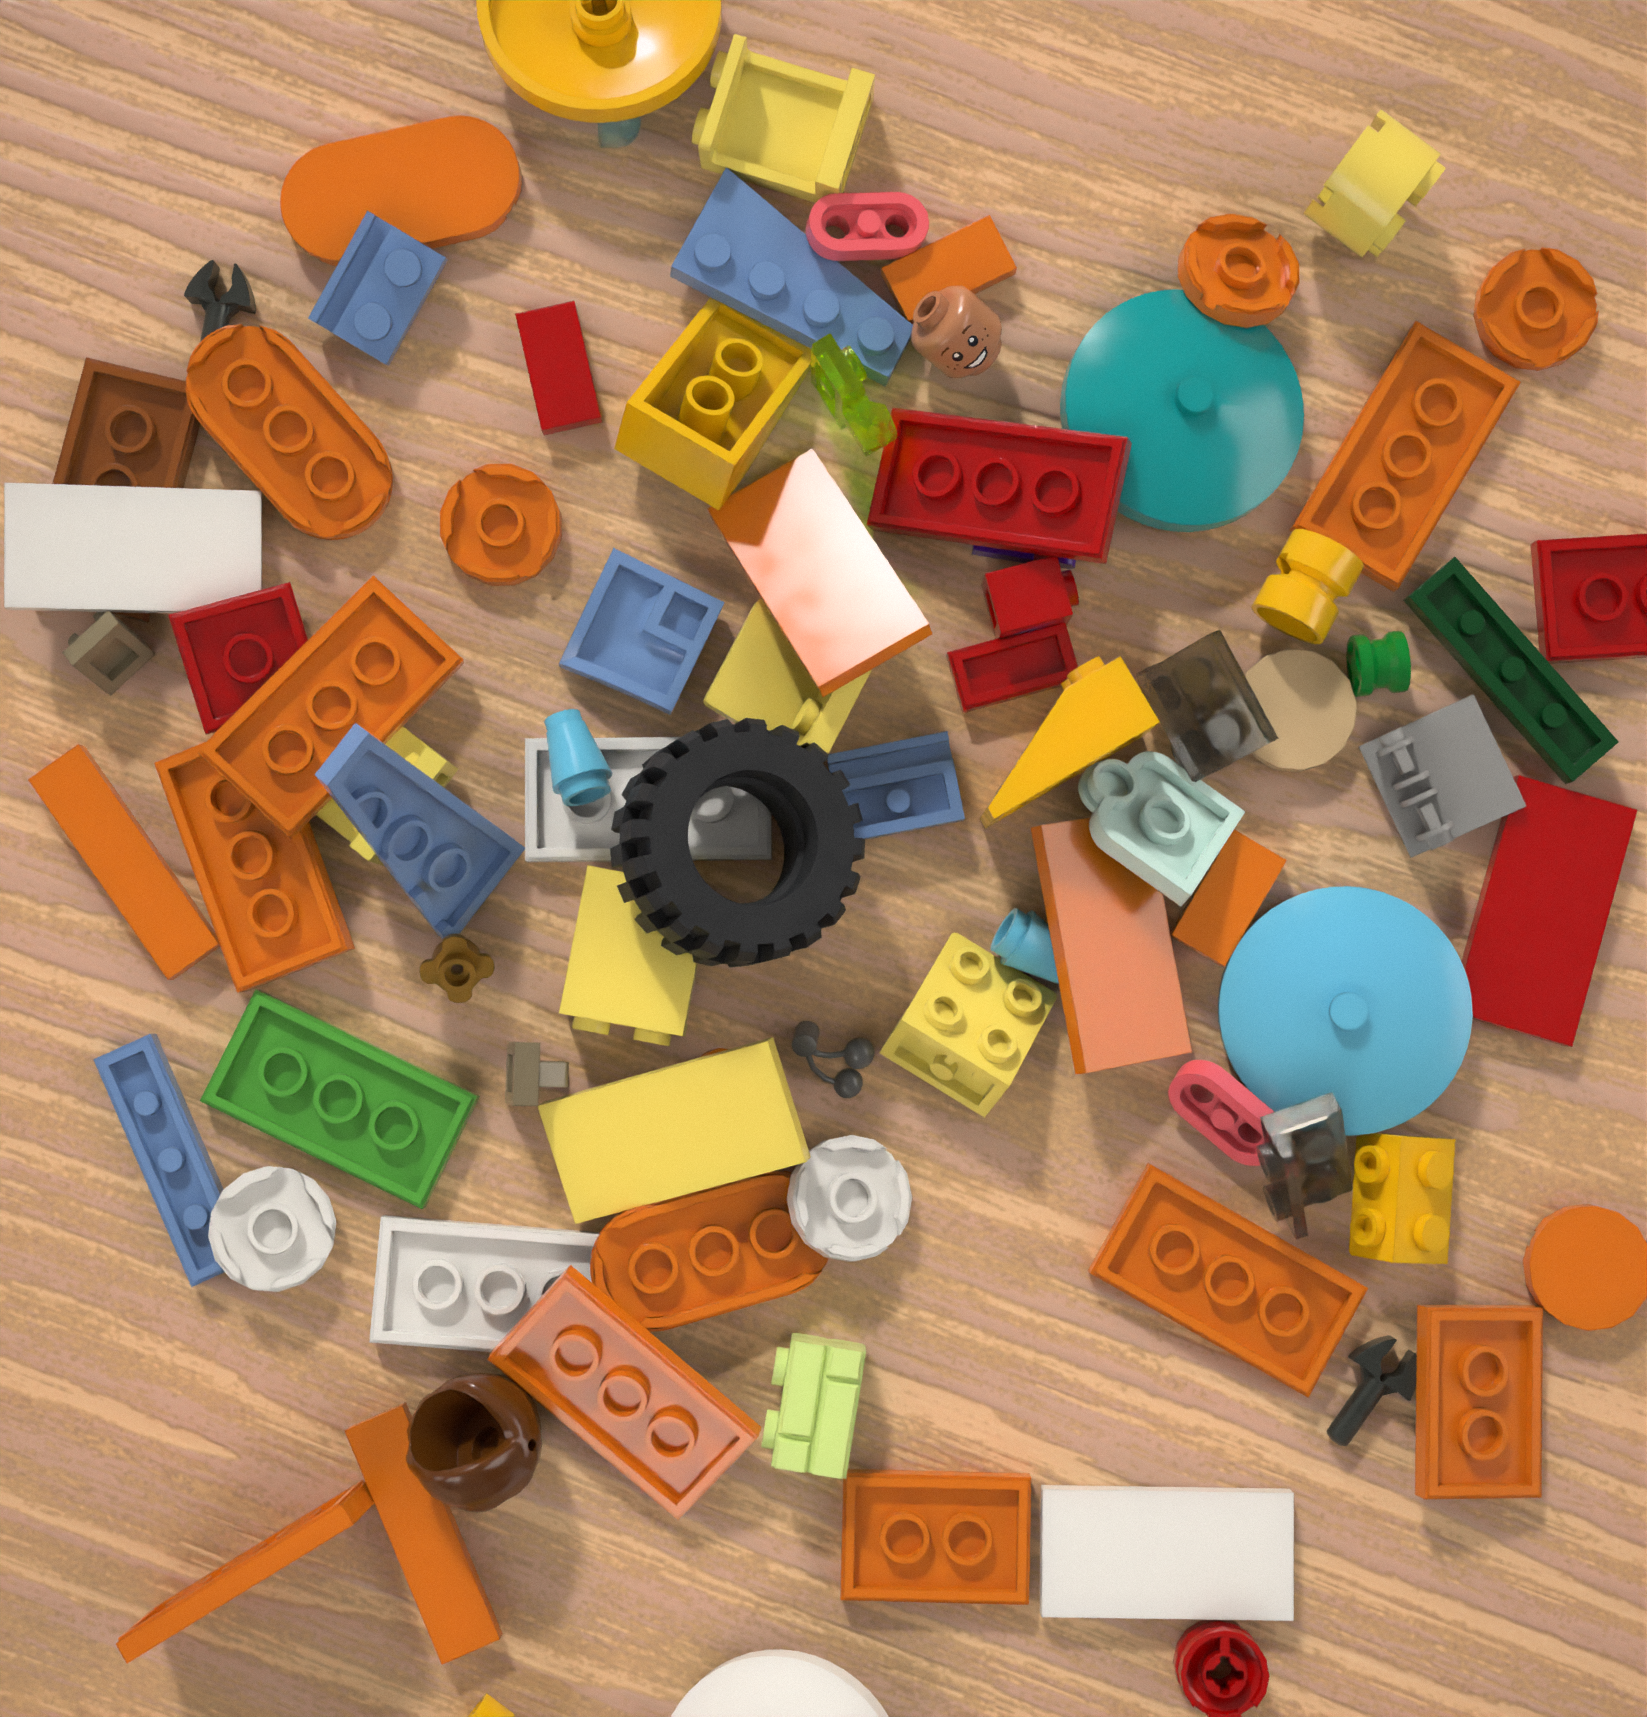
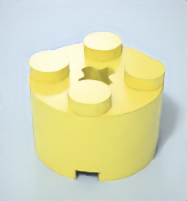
[1303,109,1446,258]

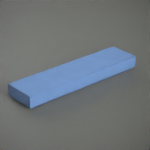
[93,1034,225,1287]

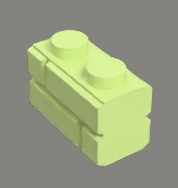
[761,1333,866,1479]

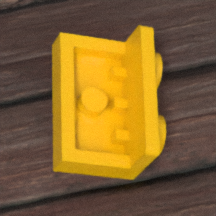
[1349,1133,1456,1264]

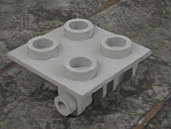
[1359,694,1526,858]

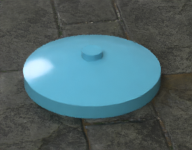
[1218,886,1473,1136]

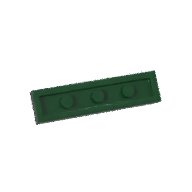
[1403,557,1619,784]

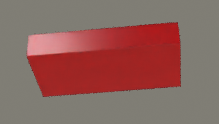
[515,301,603,436]
[946,622,1078,714]

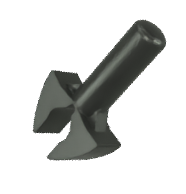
[184,260,256,342]
[1327,1335,1417,1446]

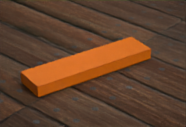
[28,744,220,980]
[344,1402,503,1665]

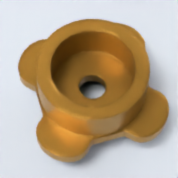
[419,934,495,1003]

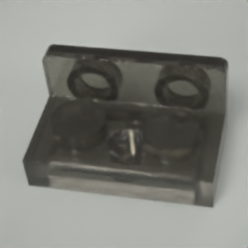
[1136,630,1279,782]
[1256,1092,1353,1240]

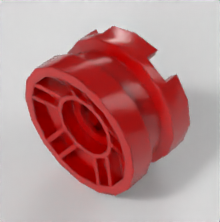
[1173,1620,1270,1717]

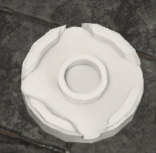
[787,1135,912,1262]
[208,1166,336,1292]

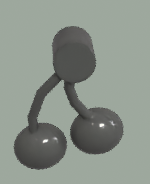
[792,1021,875,1098]

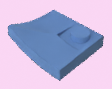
[559,548,725,715]

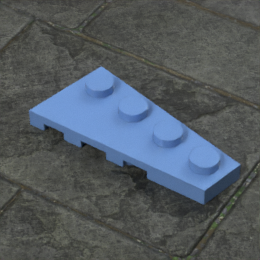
[315,723,525,939]

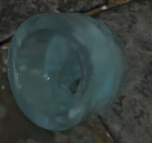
[597,117,641,148]

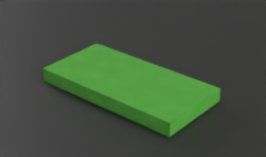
[200,989,480,1209]

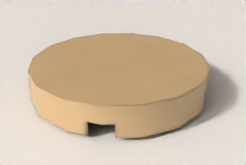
[1231,649,1357,772]

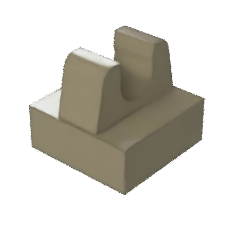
[62,610,155,696]
[505,1041,569,1106]

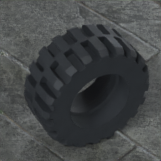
[610,718,865,968]

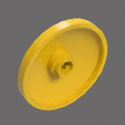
[476,0,722,123]

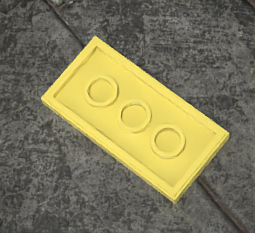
[537,1037,811,1224]

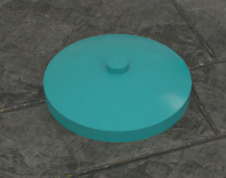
[1060,289,1304,532]

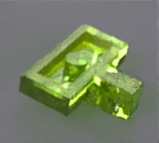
[810,333,898,457]

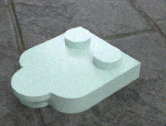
[1078,751,1245,906]

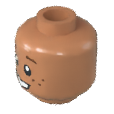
[911,286,1002,378]

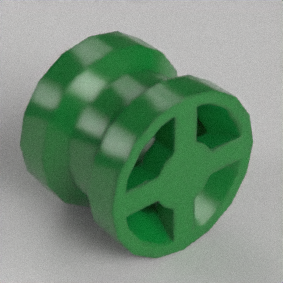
[1346,631,1411,697]

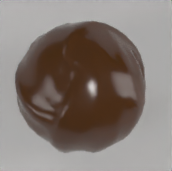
[406,1373,542,1513]

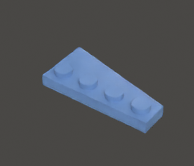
[670,168,913,387]

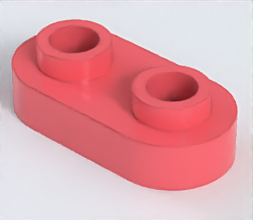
[806,192,929,261]
[1168,1060,1284,1166]

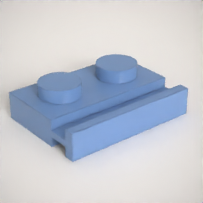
[308,211,448,366]
[827,731,965,840]

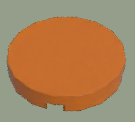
[1178,214,1300,328]
[1473,247,1599,371]
[440,463,562,586]
[1523,1204,1647,1331]

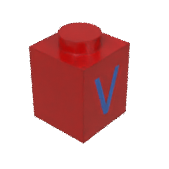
[981,556,1079,640]

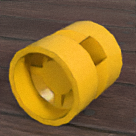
[1251,529,1364,644]

